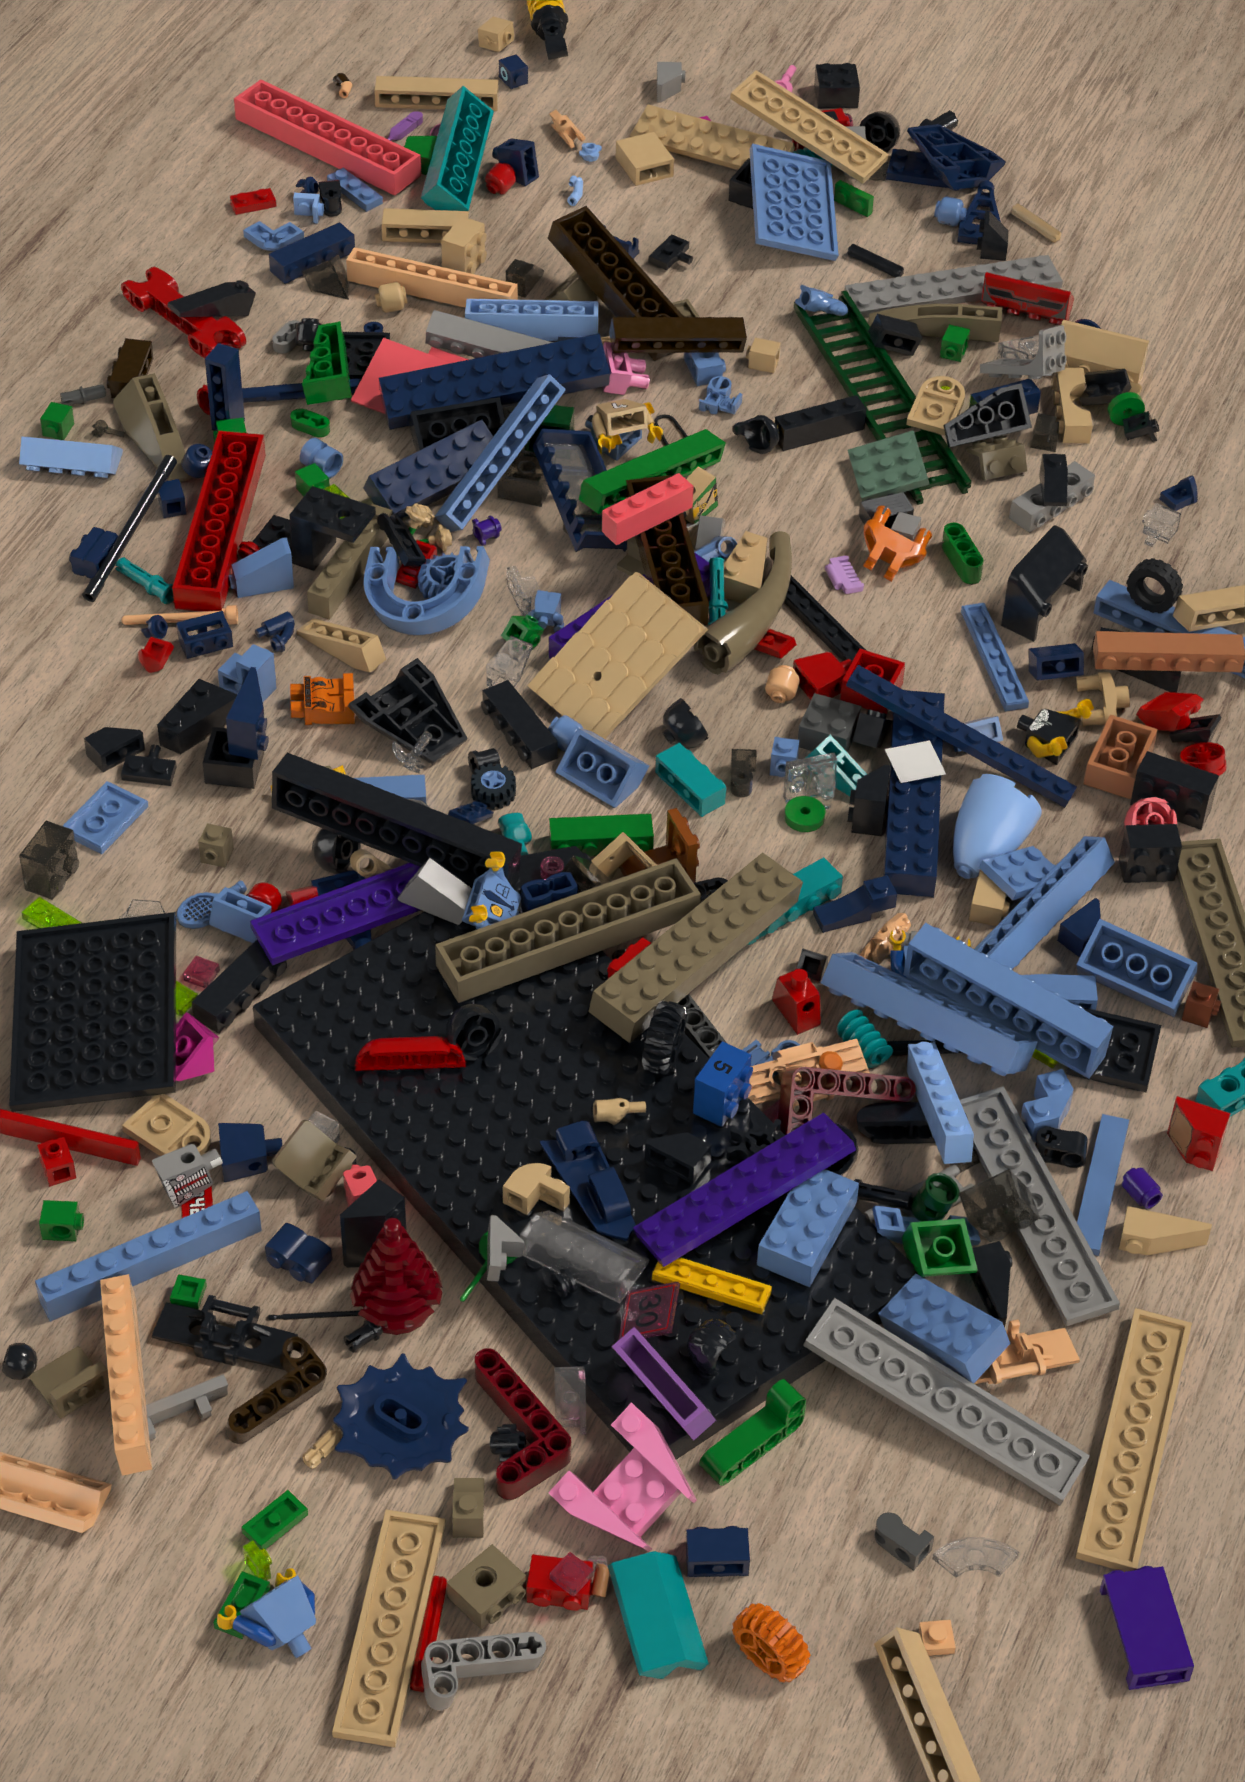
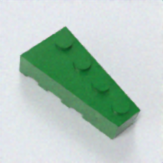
[302,321,352,405]

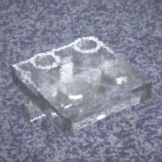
[783,753,837,809]

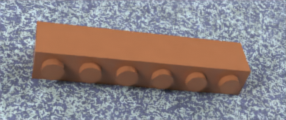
[1093,631,1245,673]

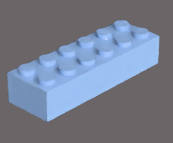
[465,299,598,341]

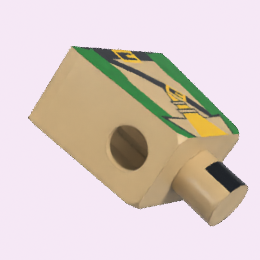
[683,466,718,524]

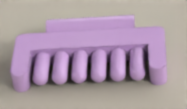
[825,556,864,594]

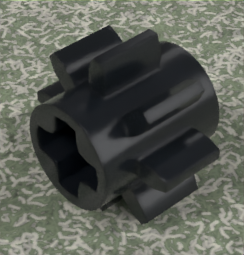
[490,1424,526,1462]

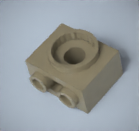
[447,1544,526,1630]

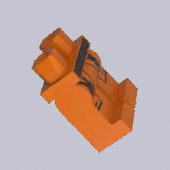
[290,673,355,725]

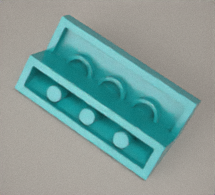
[608,1551,709,1679]

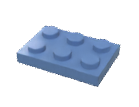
[979,846,1056,900]

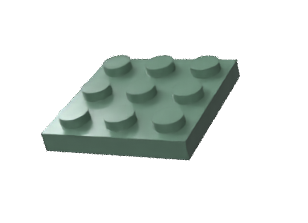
[848,430,929,501]

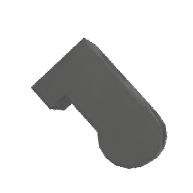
[875,1512,934,1571]

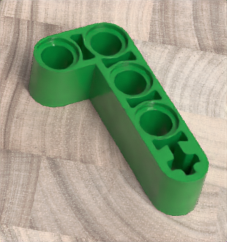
[699,1379,806,1486]

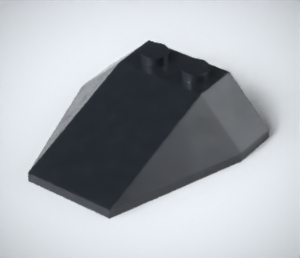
[348,658,468,765]

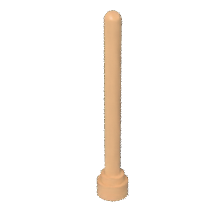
[121,605,238,625]

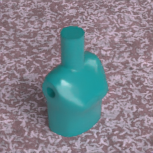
[498,813,532,856]

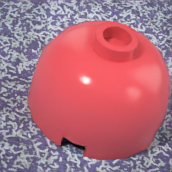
[1124,797,1177,826]

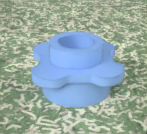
[579,143,602,162]

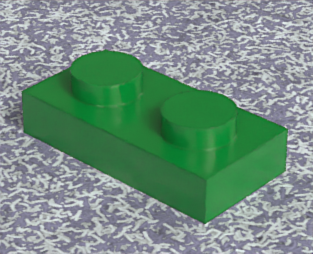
[834,180,874,217]
[241,1490,308,1552]
[213,1571,270,1639]

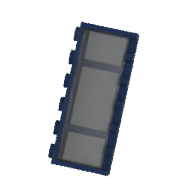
[532,429,627,552]

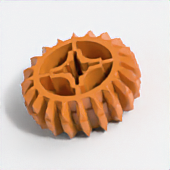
[732,1603,811,1683]

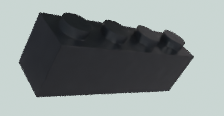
[775,395,867,451]
[481,680,558,769]
[192,940,287,1033]

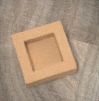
[919,1620,956,1656]

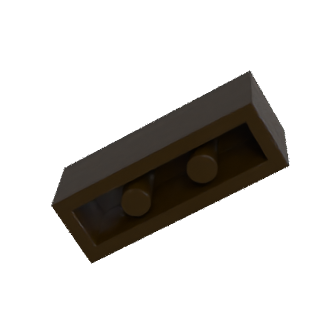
[107,338,154,399]

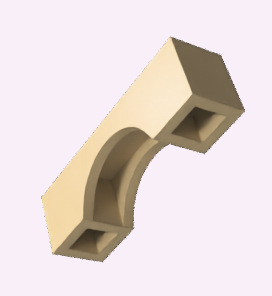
[1051,368,1093,444]

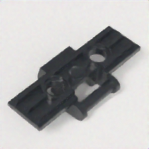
[152,1295,298,1370]

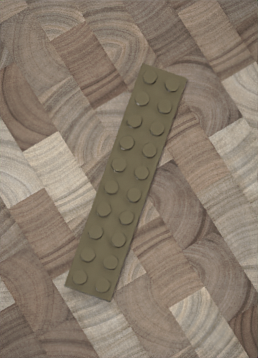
[1176,839,1245,1048]

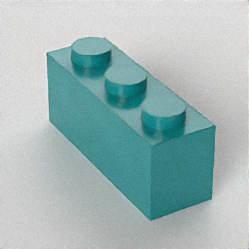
[655,743,727,817]

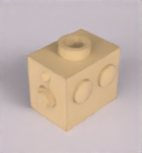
[478,16,514,52]

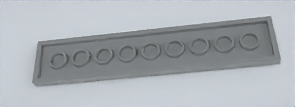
[844,255,1063,318]
[960,1086,1120,1327]
[804,1298,1090,1505]

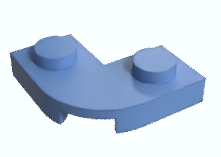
[243,221,304,251]

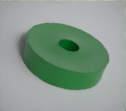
[1108,392,1145,426]
[784,796,826,832]

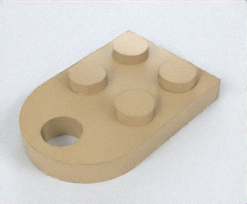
[906,376,965,436]
[122,1094,211,1156]

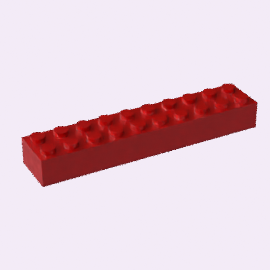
[172,431,266,611]

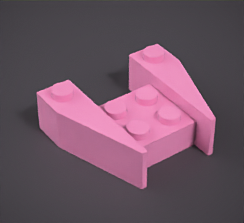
[548,1402,697,1552]

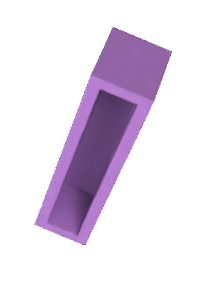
[612,1327,716,1441]

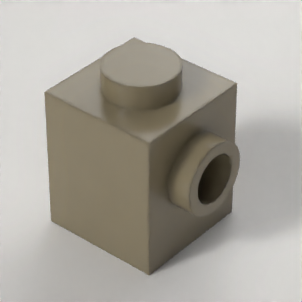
[198,823,234,868]

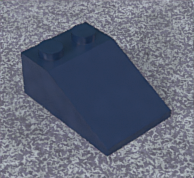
[226,667,269,760]

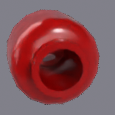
[485,163,516,194]
[246,882,282,913]

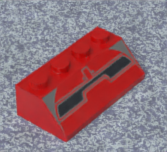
[981,272,1075,325]

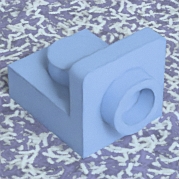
[293,192,324,224]

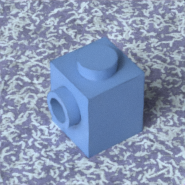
[770,737,799,779]

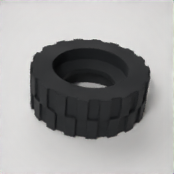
[1126,558,1183,613]

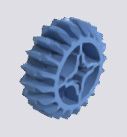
[418,552,475,599]

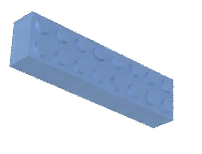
[903,923,1113,1079]
[821,952,1038,1076]

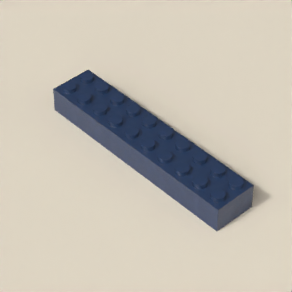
[379,333,610,430]
[883,690,945,897]

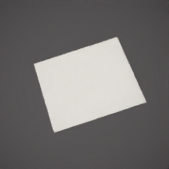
[885,740,946,783]

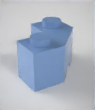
[1021,1069,1074,1143]

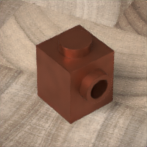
[1182,981,1221,1028]

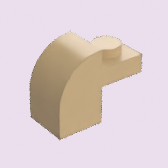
[503,1163,570,1215]

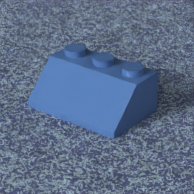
[555,728,649,808]

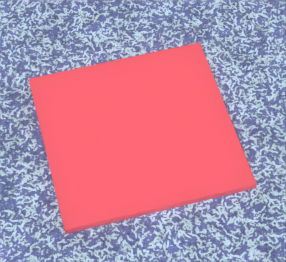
[351,338,452,414]

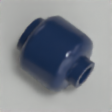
[182,444,212,478]

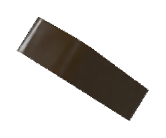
[226,1336,327,1444]

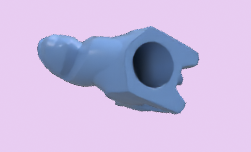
[795,285,848,316]

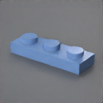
[327,168,383,212]

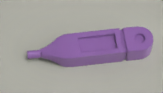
[387,111,423,141]

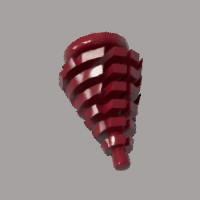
[350,1218,443,1335]

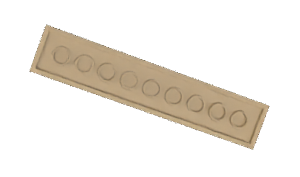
[1075,1308,1192,1572]

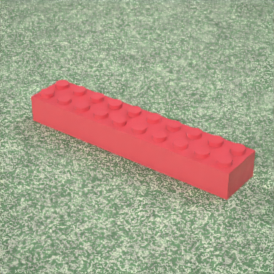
[234,80,421,196]

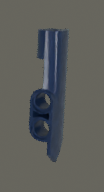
[540,1121,636,1241]

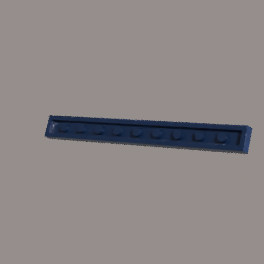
[846,665,1077,808]

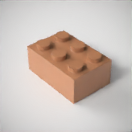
[1083,715,1158,799]

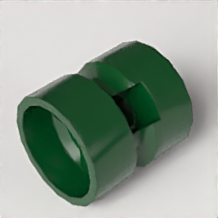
[911,1173,960,1222]

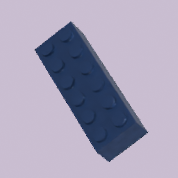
[363,420,493,519]

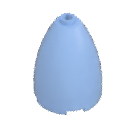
[953,774,1042,879]

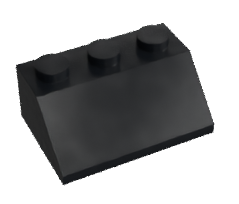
[340,1179,407,1268]

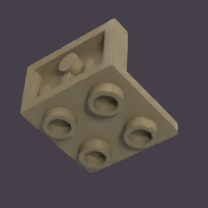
[29,1346,109,1419]

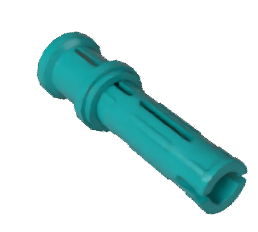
[115,557,174,605]
[707,557,728,626]

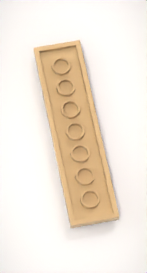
[730,70,889,184]
[630,104,795,170]
[332,1510,446,1748]

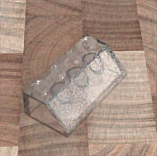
[520,1210,649,1304]

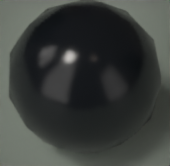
[2,1343,38,1380]

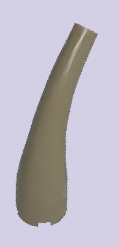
[693,531,792,675]

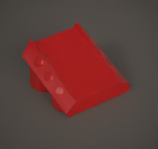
[1136,692,1204,731]

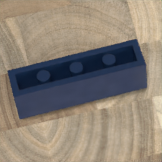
[269,222,355,284]
[205,343,245,431]

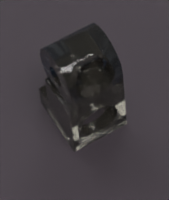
[730,749,757,798]

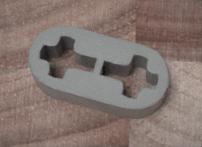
[272,320,301,353]

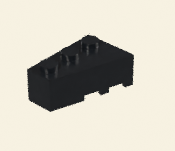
[157,679,237,754]

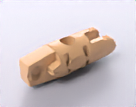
[549,110,586,149]
[860,913,911,963]

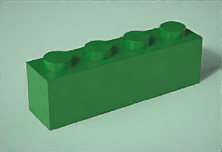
[549,814,654,857]

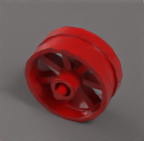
[1180,742,1227,776]

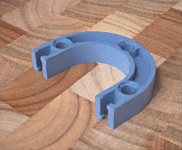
[364,546,490,635]

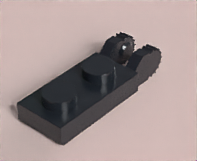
[377,513,426,567]

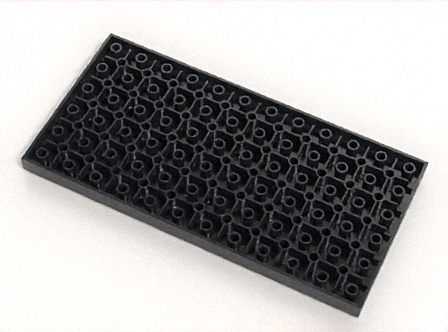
[253,868,925,1460]

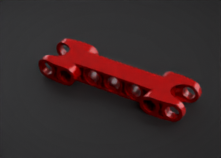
[121,267,247,359]

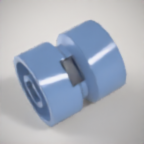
[299,438,343,478]

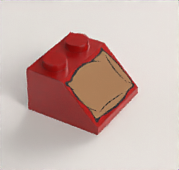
[1167,1096,1231,1171]

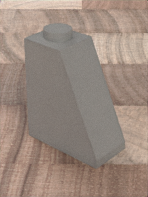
[397,858,472,925]

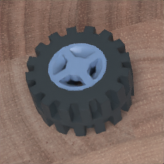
[471,763,516,810]

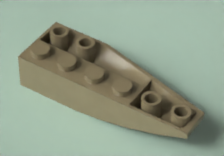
[868,304,1002,342]
[113,373,193,482]

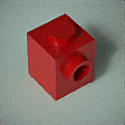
[37,1137,76,1187]

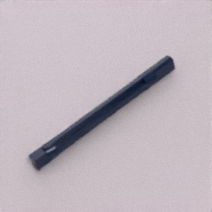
[242,378,362,403]

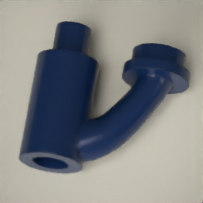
[255,611,295,652]

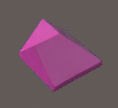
[176,1012,219,1081]

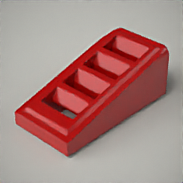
[395,540,437,589]

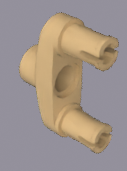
[1076,671,1130,727]

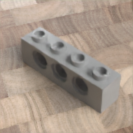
[1009,461,1095,533]

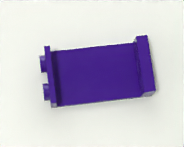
[1100,1566,1194,1690]

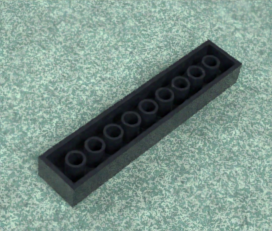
[272,752,522,888]

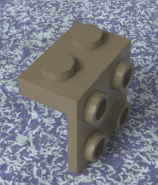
[966,436,1027,480]
[272,1120,357,1201]

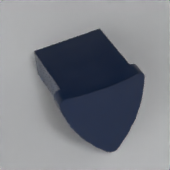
[1159,475,1198,512]

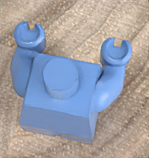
[528,590,564,632]

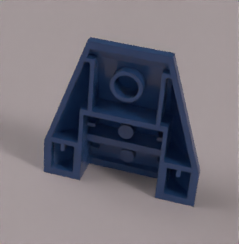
[907,124,1006,191]

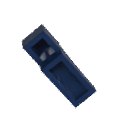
[813,875,897,933]

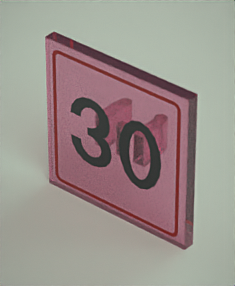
[619,1282,680,1340]

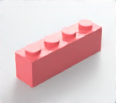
[602,473,694,545]

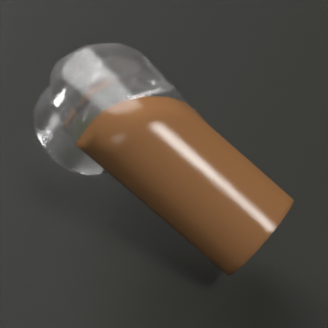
[588,1555,610,1598]

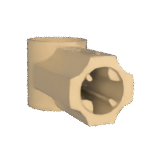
[350,849,394,878]

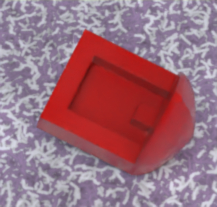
[138,637,174,673]

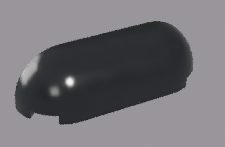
[857,1102,968,1144]

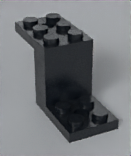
[252,486,376,571]

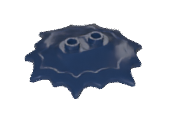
[333,1353,469,1480]

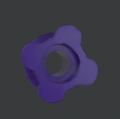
[472,516,502,546]

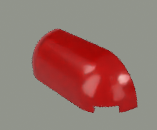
[355,1036,466,1071]

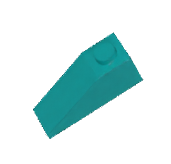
[803,734,867,796]

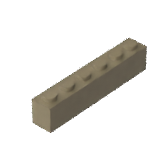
[307,504,393,619]

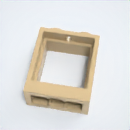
[585,832,657,885]

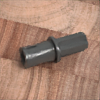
[60,384,106,405]

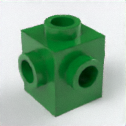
[501,615,544,651]

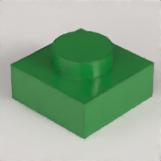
[170,1274,207,1309]

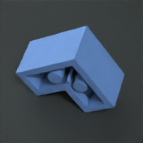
[218,644,277,702]

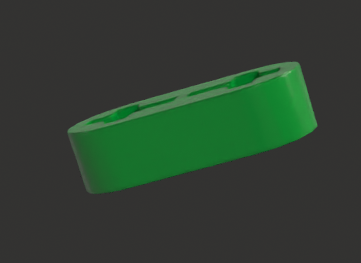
[290,408,330,438]

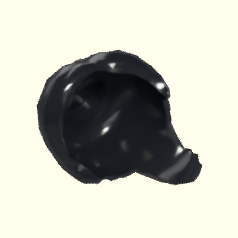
[732,415,780,454]

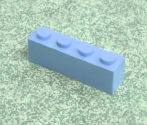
[19,436,123,478]

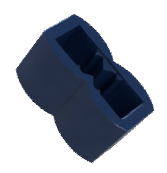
[521,872,577,913]
[265,1223,333,1284]

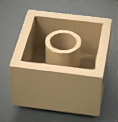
[441,216,487,274]

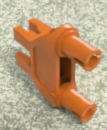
[863,505,932,582]

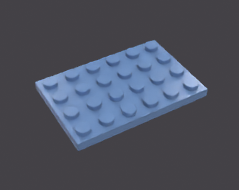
[749,144,839,261]

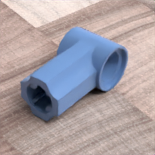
[694,536,737,562]

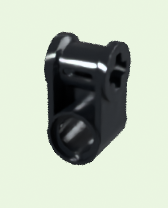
[318,180,342,216]
[1035,1127,1088,1168]

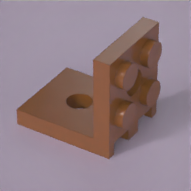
[619,808,700,883]

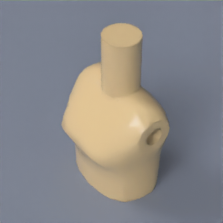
[593,1098,646,1125]

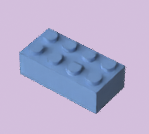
[1076,919,1197,1017]
[757,1169,859,1287]
[878,1273,1010,1384]

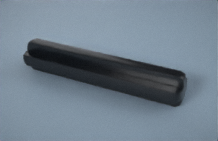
[847,244,904,277]

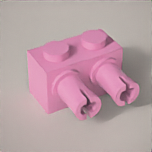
[602,342,650,395]

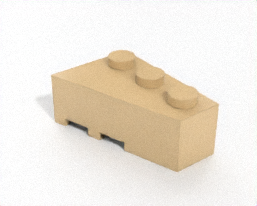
[724,531,767,604]

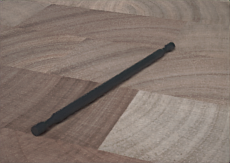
[268,1310,360,1320]

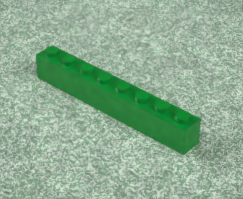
[578,429,726,514]

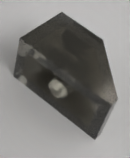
[506,259,544,298]

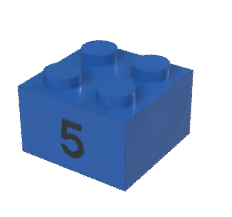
[693,1041,753,1127]

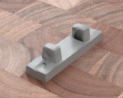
[112,1374,228,1441]

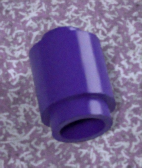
[1122,1168,1163,1209]

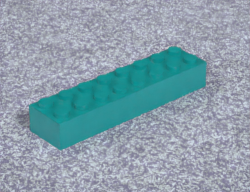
[421,86,494,211]

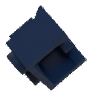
[176,611,233,659]

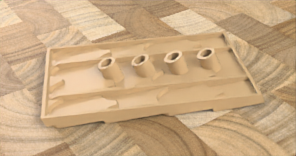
[527,572,708,739]

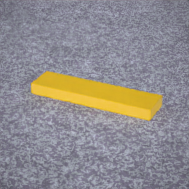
[652,1257,772,1315]

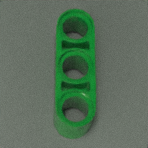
[942,522,984,584]

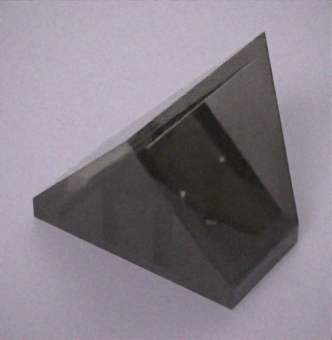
[302,254,349,300]

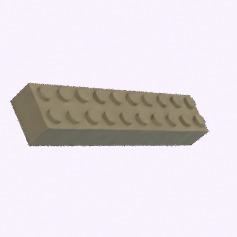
[589,852,803,1043]
[435,858,701,1003]

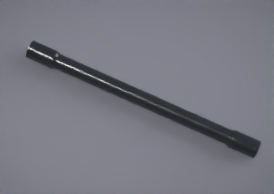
[82,455,177,602]

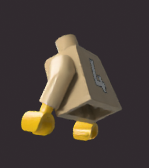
[592,399,663,454]

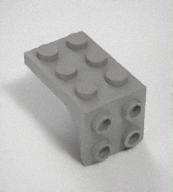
[980,325,1067,379]

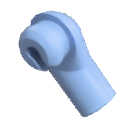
[567,175,583,206]

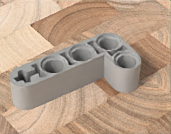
[421,1632,546,1710]

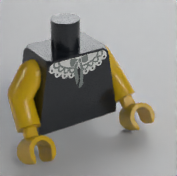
[1017,699,1094,765]

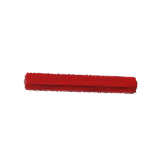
[410,1575,447,1692]

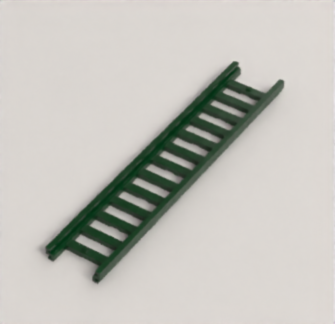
[794,290,971,505]

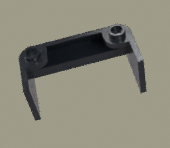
[1001,525,1088,642]

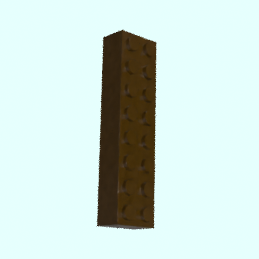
[547,206,684,361]
[625,475,709,626]

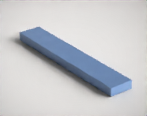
[961,603,1029,712]
[1077,1114,1129,1256]

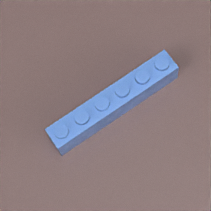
[907,1042,974,1164]

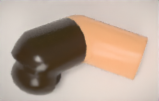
[333,73,352,98]

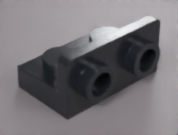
[1080,369,1132,406]

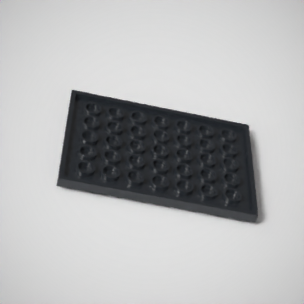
[9,912,176,1112]

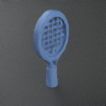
[176,880,247,929]

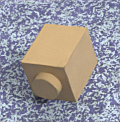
[746,338,781,373]

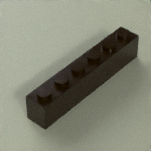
[609,317,747,353]

